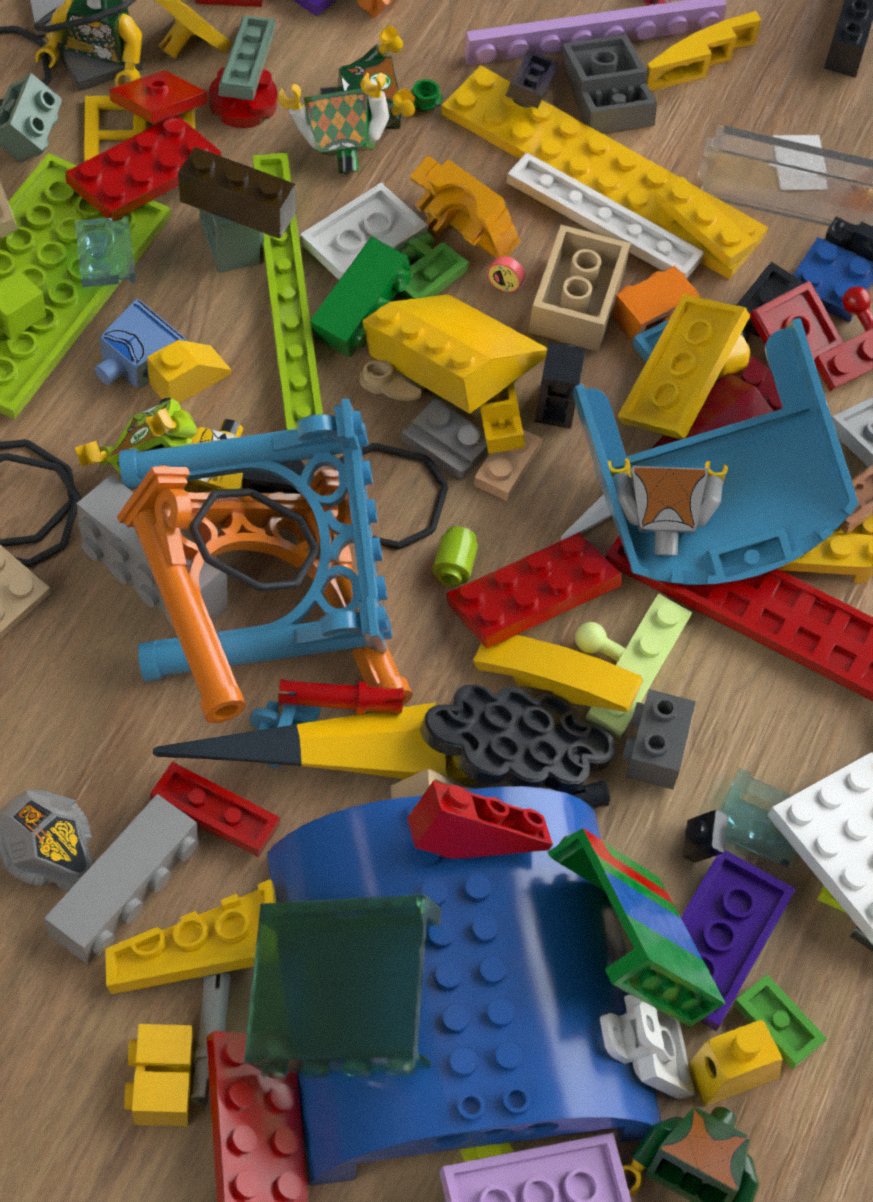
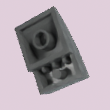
[562,34,657,133]

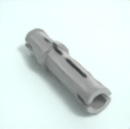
[191,972,231,1107]

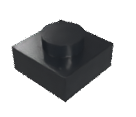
[683,809,728,863]

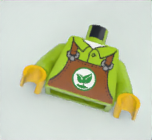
[74,398,197,474]

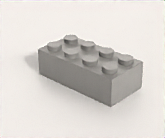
[76,475,228,626]

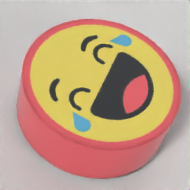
[487,256,525,293]

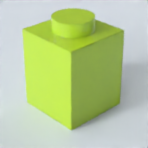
[0,270,46,339]

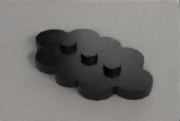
[420,684,616,793]

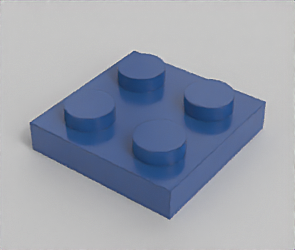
[793,237,873,322]

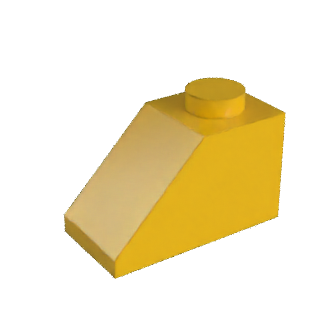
[147,340,232,403]

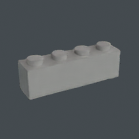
[44,794,198,964]

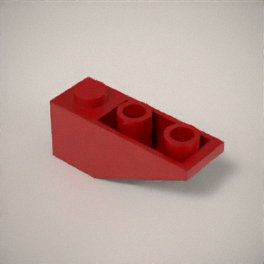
[407,781,553,859]

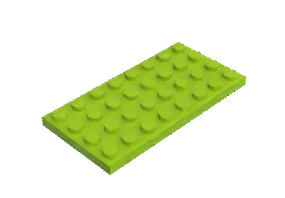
[0,153,171,420]

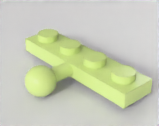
[575,593,693,739]

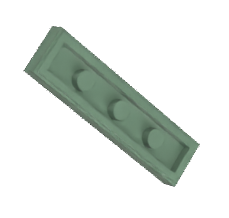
[219,15,276,100]

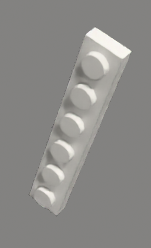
[506,153,704,279]

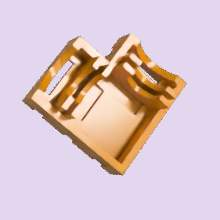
[409,155,521,259]

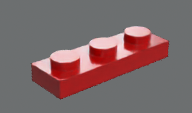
[150,761,280,858]

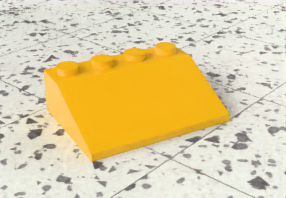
[362,294,547,413]

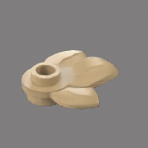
[359,360,425,401]

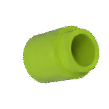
[432,526,478,587]

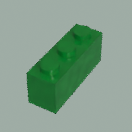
[310,236,411,358]

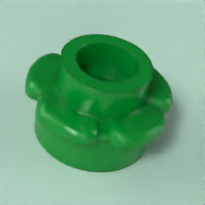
[411,79,443,111]

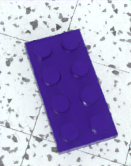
[681,849,796,1031]

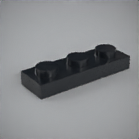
[506,50,559,109]

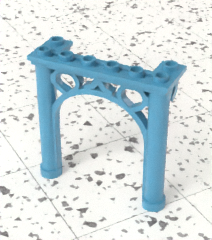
[119,398,393,683]

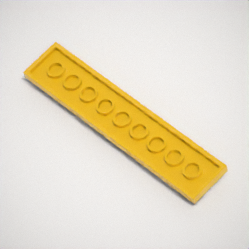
[441,65,769,280]

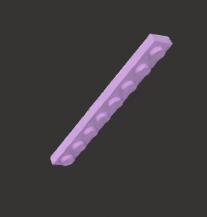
[464,0,727,65]

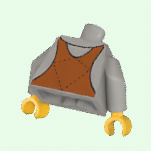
[608,458,728,556]

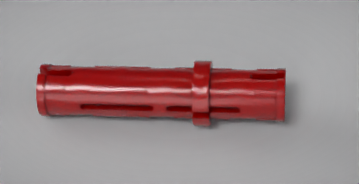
[278,679,404,714]

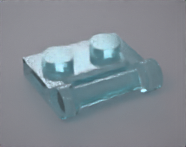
[720,768,795,867]

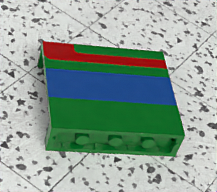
[547,828,726,1027]

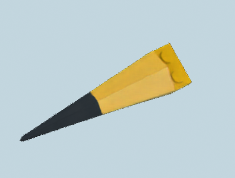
[153,702,480,784]

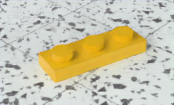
[655,176,756,267]

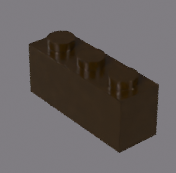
[178,147,296,239]

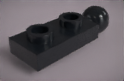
[736,261,801,344]

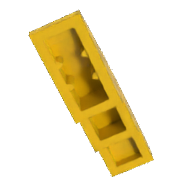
[646,11,761,91]
[480,382,526,454]
[473,635,643,712]

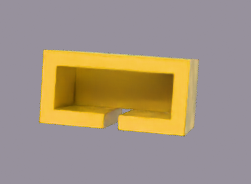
[124,1024,194,1126]

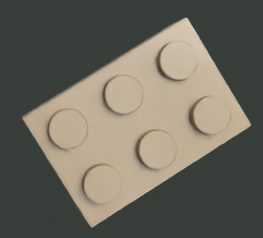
[529,225,630,352]

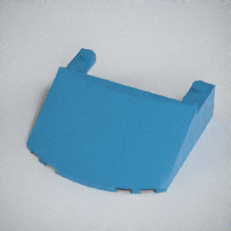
[573,318,859,585]

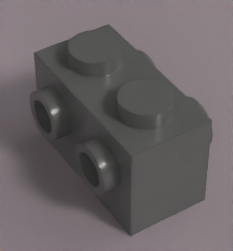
[622,689,696,789]

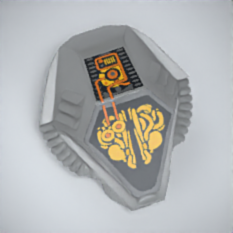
[0,790,94,892]

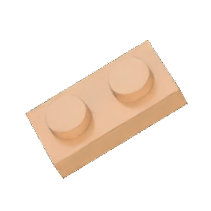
[473,430,542,501]

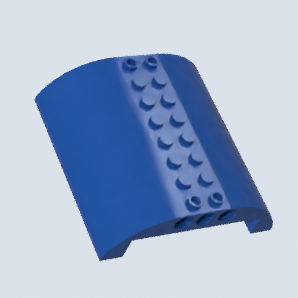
[267,787,661,1186]

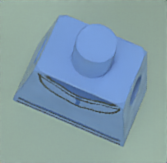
[94,299,187,388]

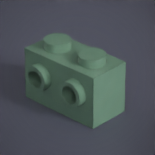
[0,73,62,163]

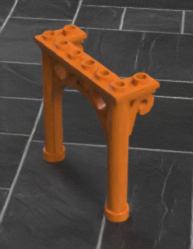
[117,465,413,723]

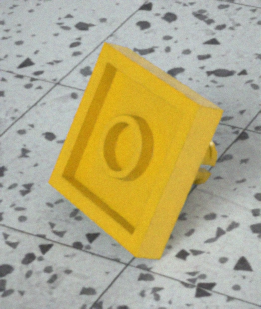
[155,0,233,59]

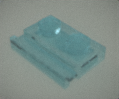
[75,216,136,287]

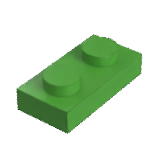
[733,974,827,1070]

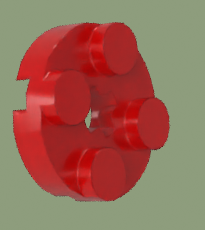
[209,67,278,128]

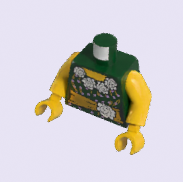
[35,0,142,86]

